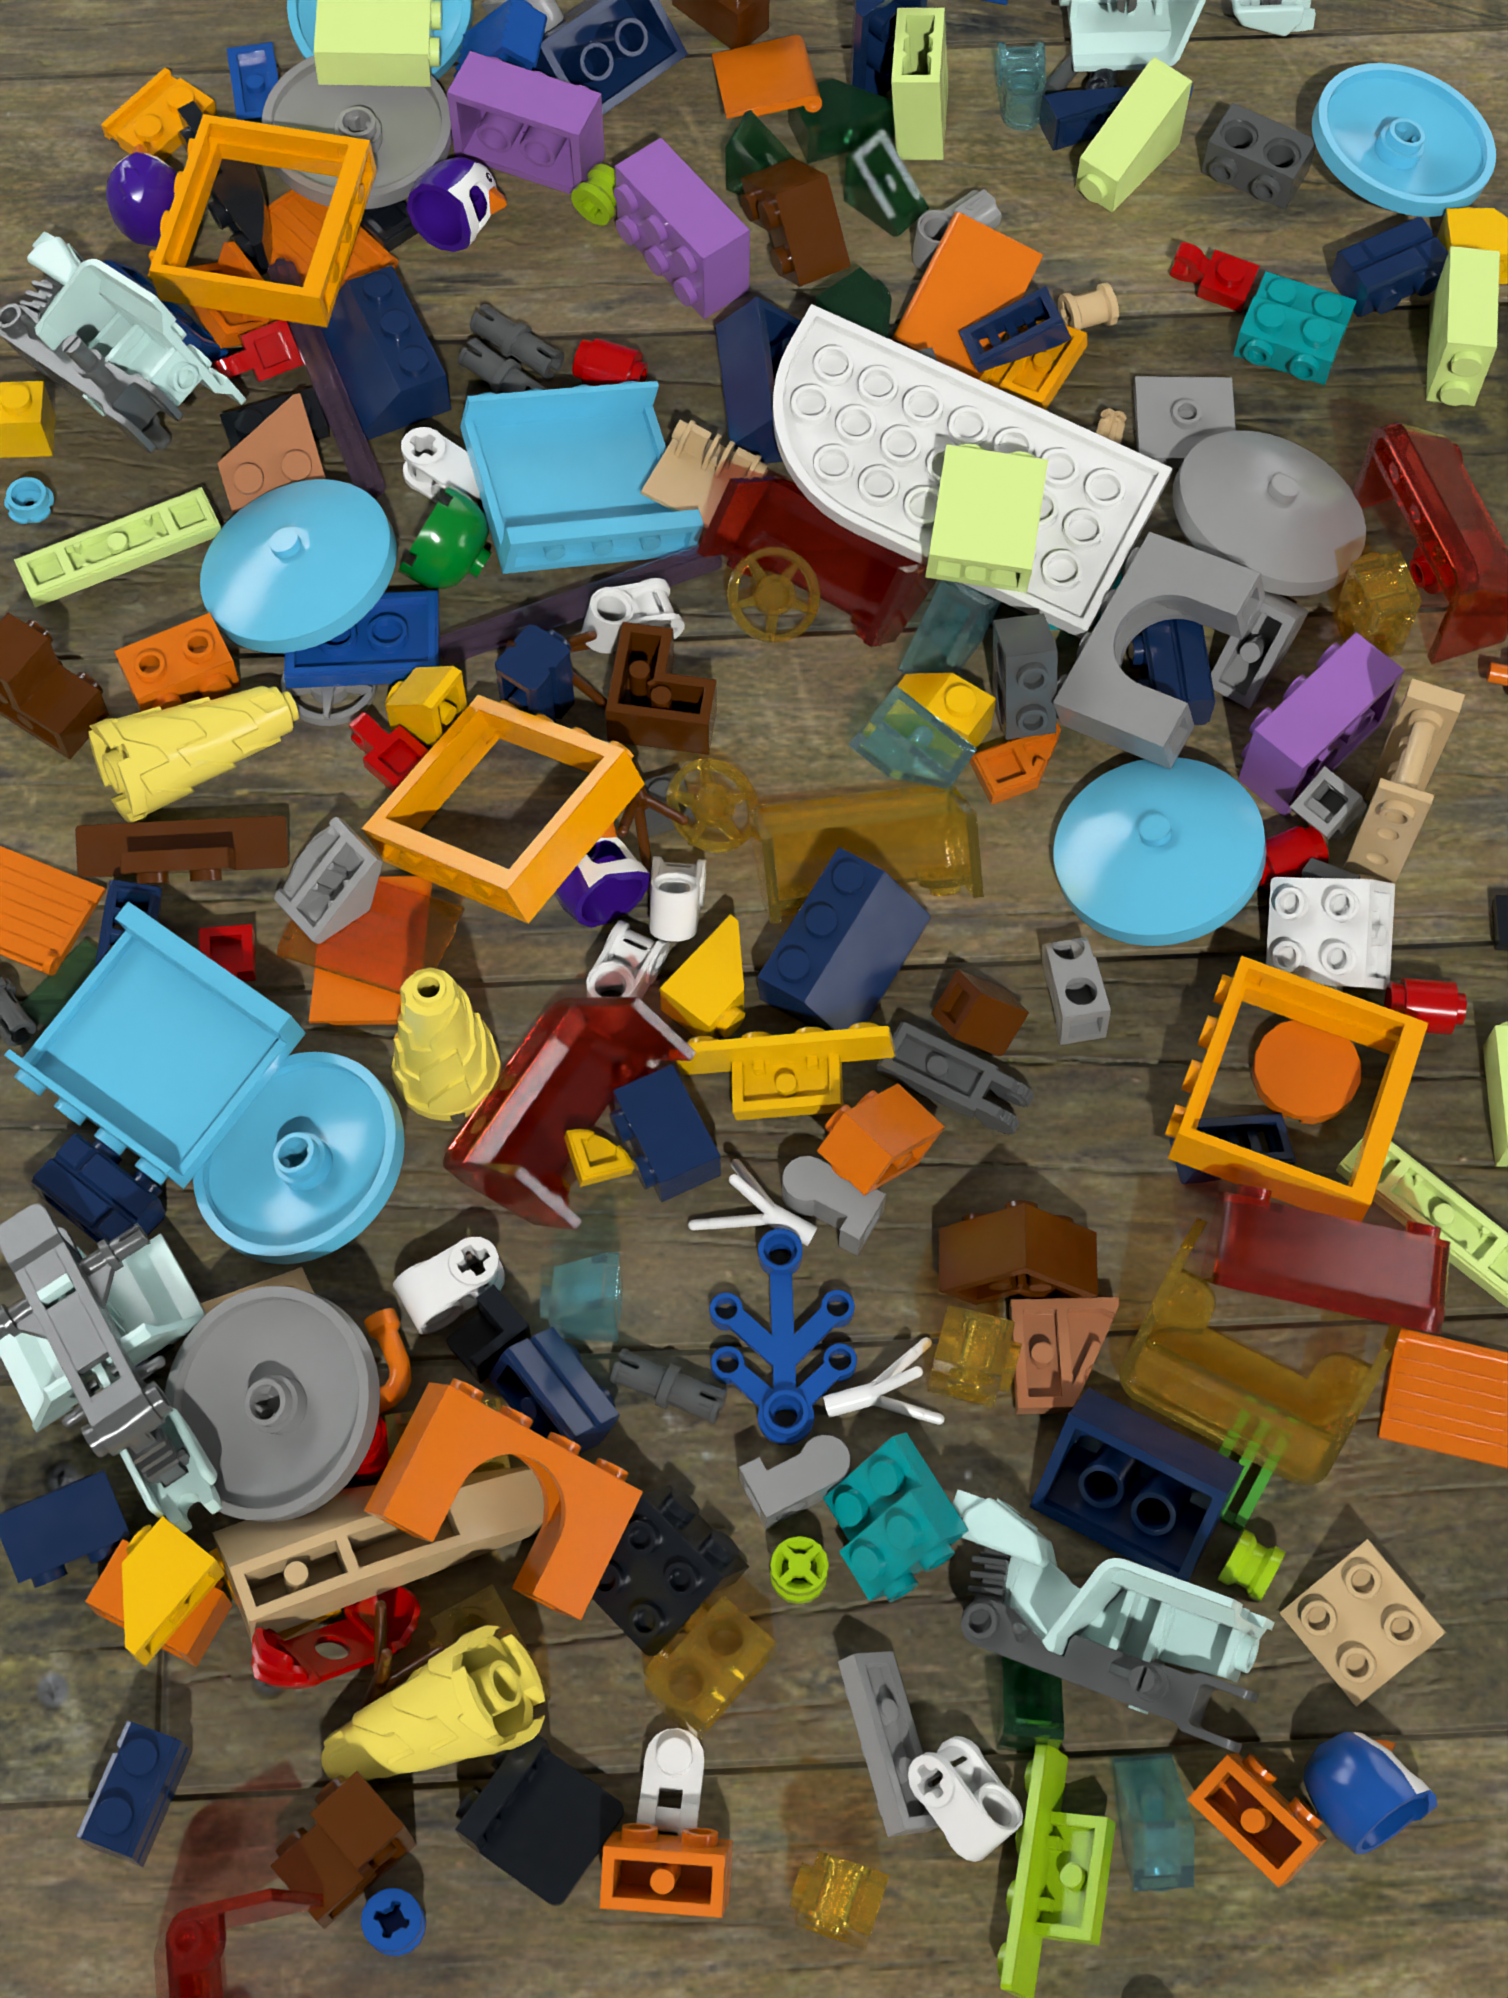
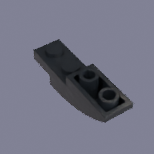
[177,101,273,275]

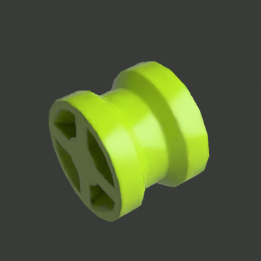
[571,163,617,226]
[1217,1528,1286,1603]
[770,1536,829,1604]

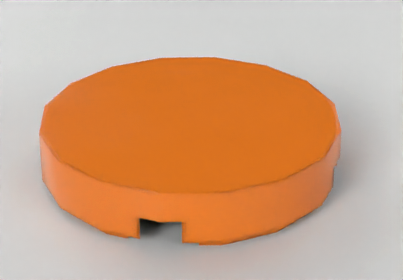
[1252,1020,1361,1124]

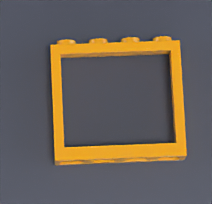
[148,114,377,328]
[361,695,645,924]
[1165,956,1428,1229]

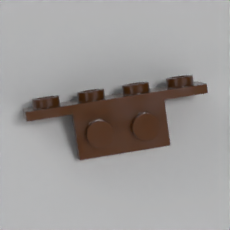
[75,815,289,884]

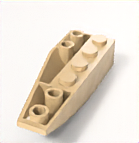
[212,1466,544,1643]

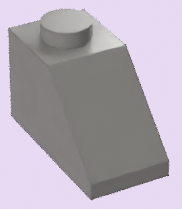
[1211,592,1309,709]

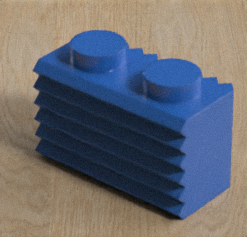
[453,0,547,78]

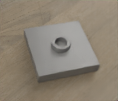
[1133,376,1236,468]

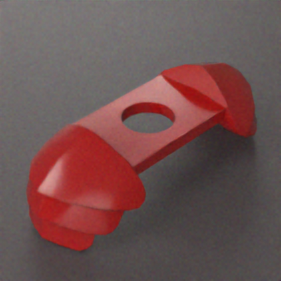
[251,1586,421,1689]

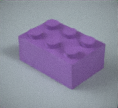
[447,51,605,194]
[614,138,750,319]
[1238,632,1404,818]

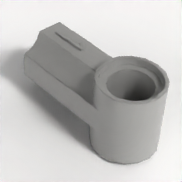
[912,189,1002,273]

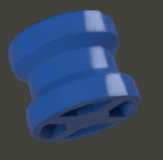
[361,1888,427,1957]

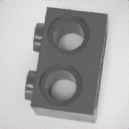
[1201,103,1316,210]
[993,613,1058,740]

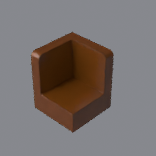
[931,969,1029,1056]

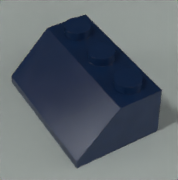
[532,0,688,115]
[851,0,927,115]
[307,265,451,443]
[716,297,801,463]
[757,847,931,1031]
[1029,1388,1245,1582]

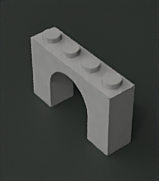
[1053,531,1266,769]

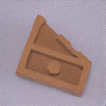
[217,393,326,514]
[1009,1297,1119,1415]

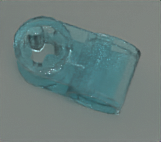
[995,41,1046,131]

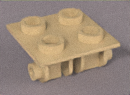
[640,419,768,540]
[1280,1539,1447,1707]

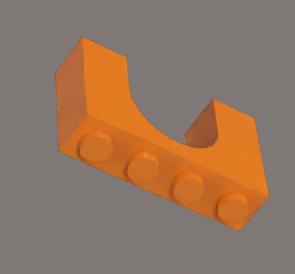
[364,1378,643,1620]

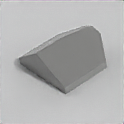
[274,817,383,944]

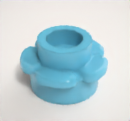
[4,477,54,524]

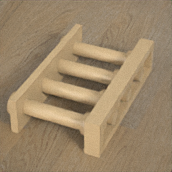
[1343,678,1465,884]

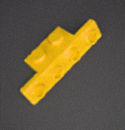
[673,1022,895,1121]

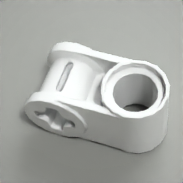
[401,427,481,507]
[581,578,685,653]
[649,856,706,942]
[586,920,670,1028]
[393,1237,505,1335]
[908,1736,1023,1862]

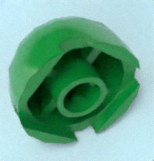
[398,485,492,589]

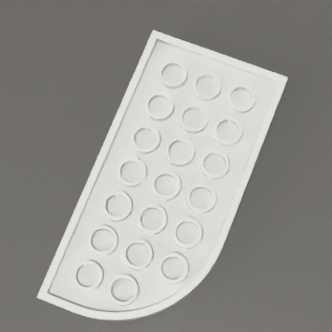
[773,304,1173,639]

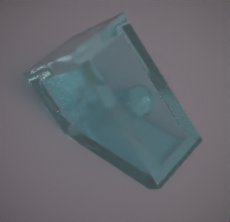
[898,580,1001,675]
[848,685,977,790]
[540,1252,623,1342]
[1113,1754,1195,1892]

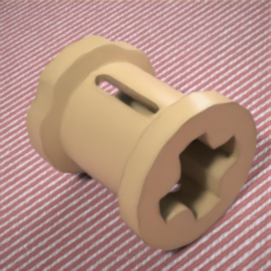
[1058,282,1119,330]

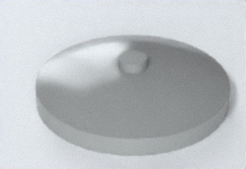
[262,55,452,209]
[1172,431,1366,596]
[165,1286,380,1522]

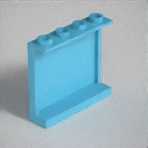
[460,381,704,574]
[4,902,306,1189]

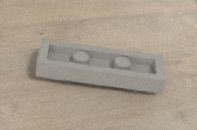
[838,1651,939,1837]

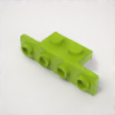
[997,1743,1116,1998]

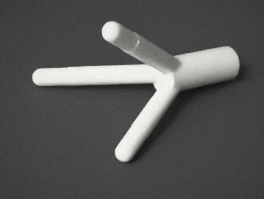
[688,1159,818,1246]
[823,1337,944,1425]

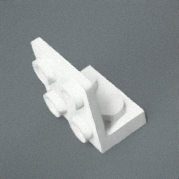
[1266,877,1395,990]

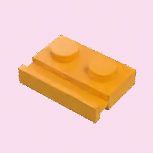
[101,67,217,161]
[979,319,1087,410]

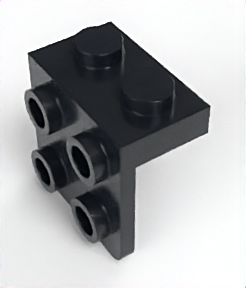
[592,1485,749,1656]
[455,1734,624,1906]

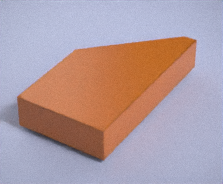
[970,723,1061,805]

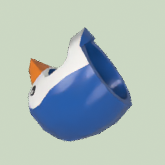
[1303,1732,1438,1854]

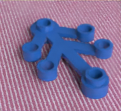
[709,1228,857,1445]

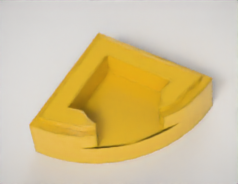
[564,1129,634,1187]

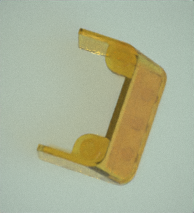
[749,783,984,924]
[1119,1217,1404,1485]

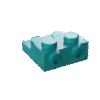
[1233,271,1357,385]
[823,1432,969,1602]

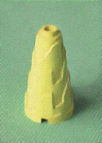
[88,686,299,823]
[391,967,501,1121]
[321,1625,545,1782]

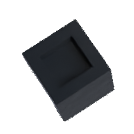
[446,1284,532,1384]

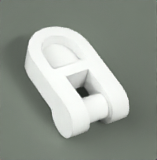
[636,1728,705,1836]

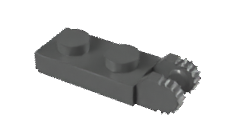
[876,1021,1034,1135]

